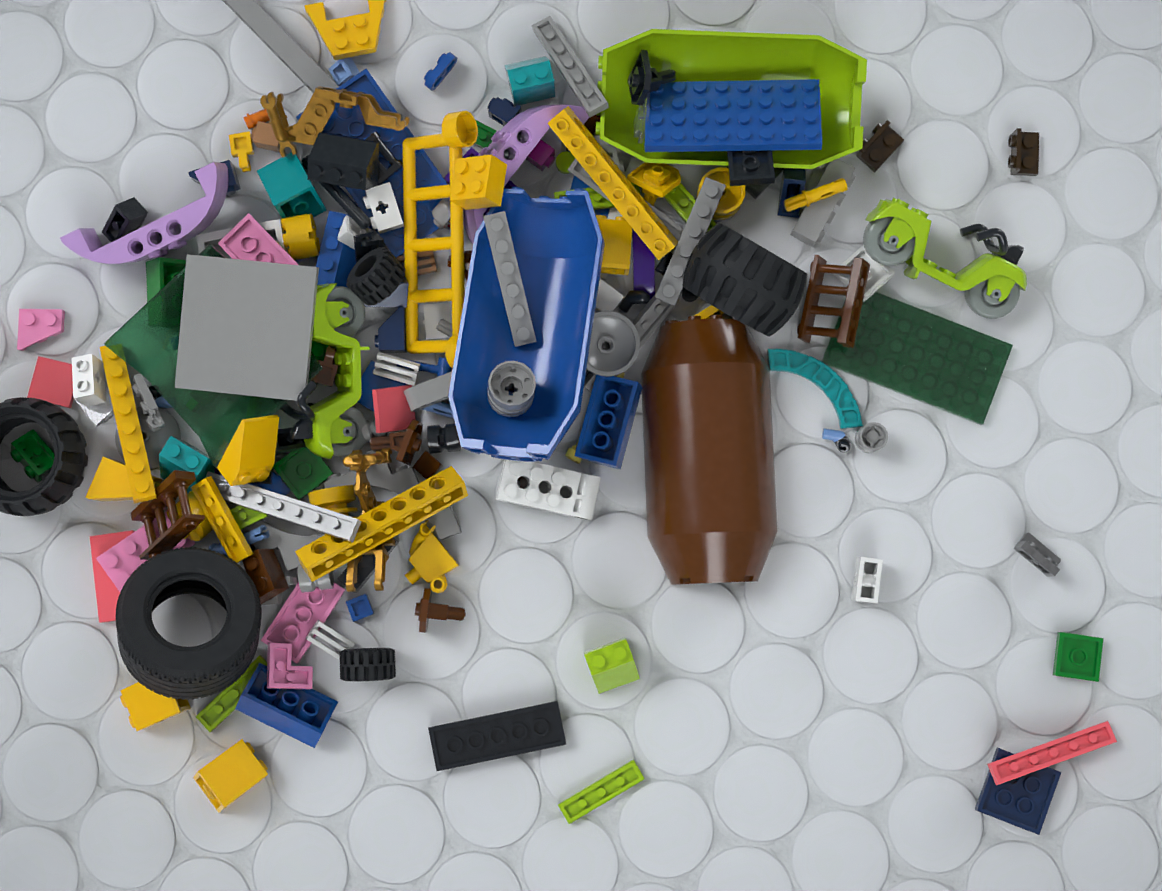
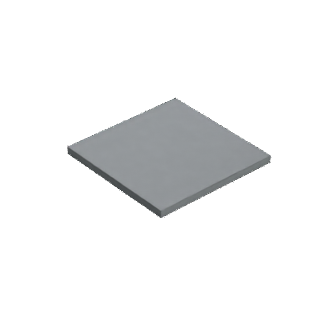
[175,254,319,401]

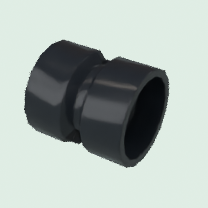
[427,423,461,454]

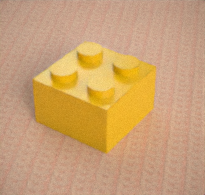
[450,154,507,210]

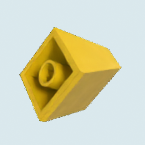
[596,215,632,276]
[85,457,163,501]
[120,682,191,731]
[193,739,268,813]

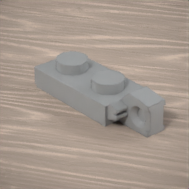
[131,373,165,432]

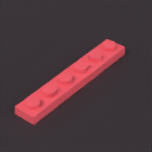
[987,721,1117,785]

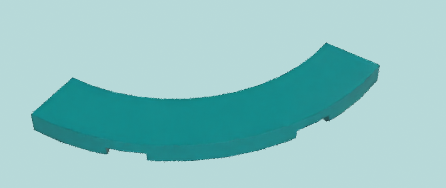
[767,349,863,429]

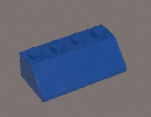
[316,210,373,288]
[575,375,642,470]
[235,663,338,748]

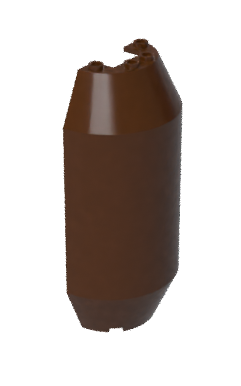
[641,315,777,585]

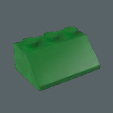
[146,257,186,327]

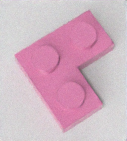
[267,643,313,689]

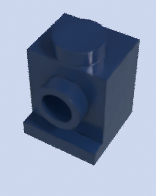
[487,97,522,126]

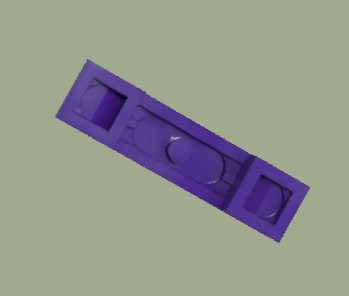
[632,228,655,300]

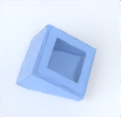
[328,57,360,86]

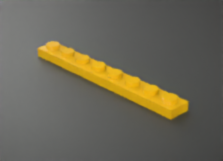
[100,343,157,504]

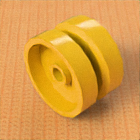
[697,167,745,220]

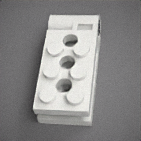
[495,460,601,521]

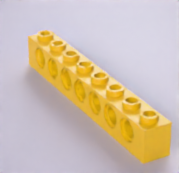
[547,106,678,260]
[295,466,468,582]

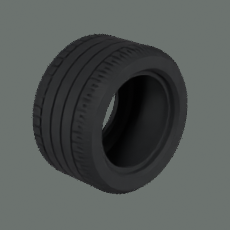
[116,547,262,700]

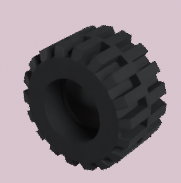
[346,247,405,306]
[339,648,396,681]

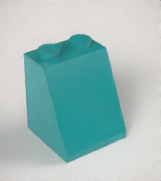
[505,56,555,107]
[257,152,327,218]
[159,436,219,494]

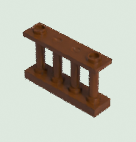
[797,255,870,348]
[130,470,205,560]

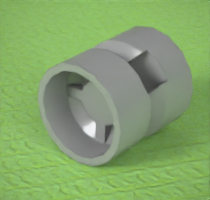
[855,422,888,453]
[298,564,334,593]

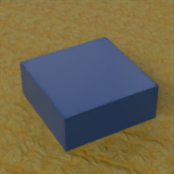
[346,594,374,622]

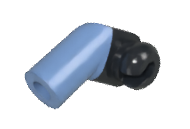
[149,385,177,408]
[822,428,851,453]

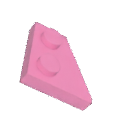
[17,309,65,351]

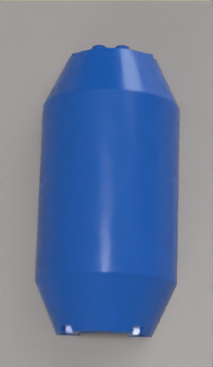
[448,187,605,462]

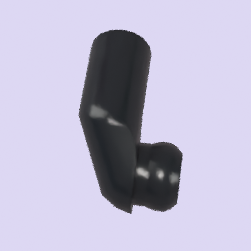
[619,290,650,313]

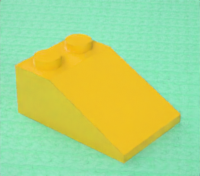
[217,415,279,486]

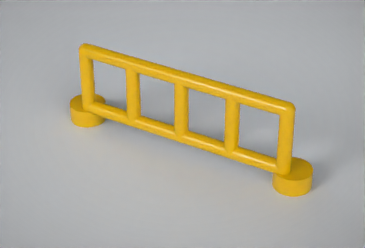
[402,111,478,368]

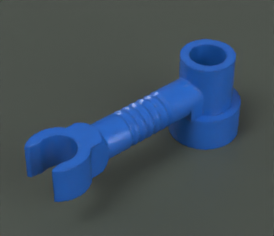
[396,357,453,377]

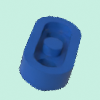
[424,52,458,91]

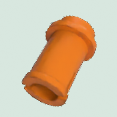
[243,109,270,129]

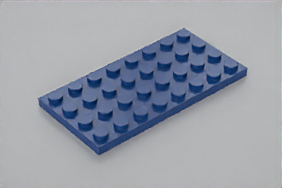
[296,69,448,258]
[645,79,822,152]

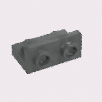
[1013,533,1061,577]

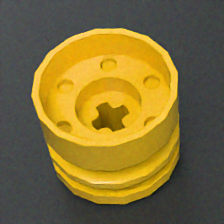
[308,485,358,518]

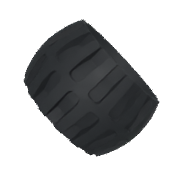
[682,222,807,337]
[0,397,88,516]

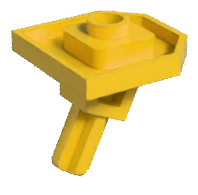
[627,162,681,206]

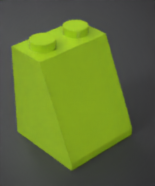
[584,638,640,694]

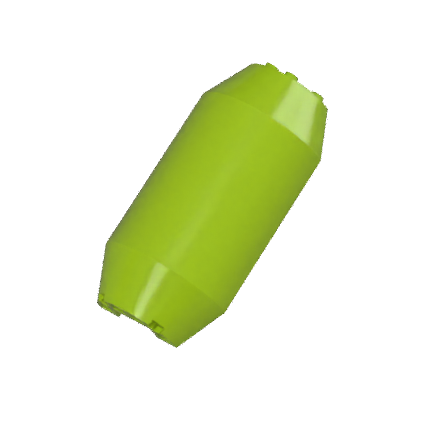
[595,29,867,169]

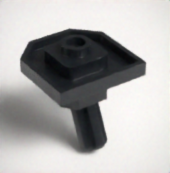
[628,49,676,105]

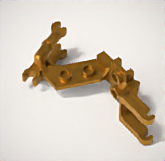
[260,86,410,158]
[342,448,395,592]

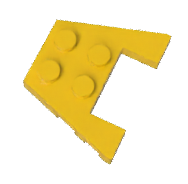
[304,0,386,60]

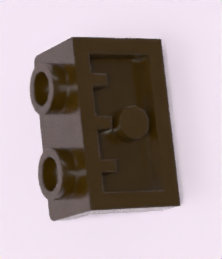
[856,120,904,172]
[1008,128,1039,176]

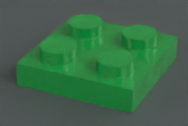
[273,448,334,500]
[1053,632,1104,682]

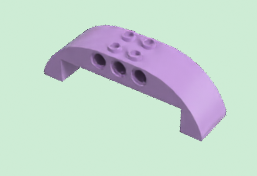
[463,105,589,244]
[60,162,228,264]

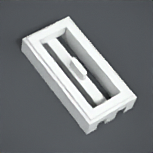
[373,352,420,386]
[306,620,355,660]

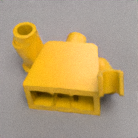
[405,519,460,593]

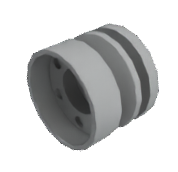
[487,361,536,417]

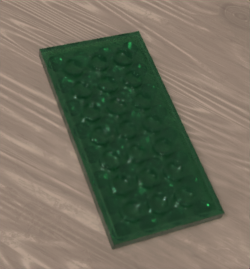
[821,292,1013,425]

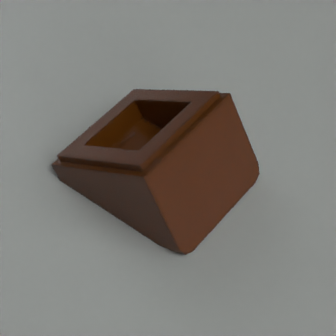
[413,450,443,479]

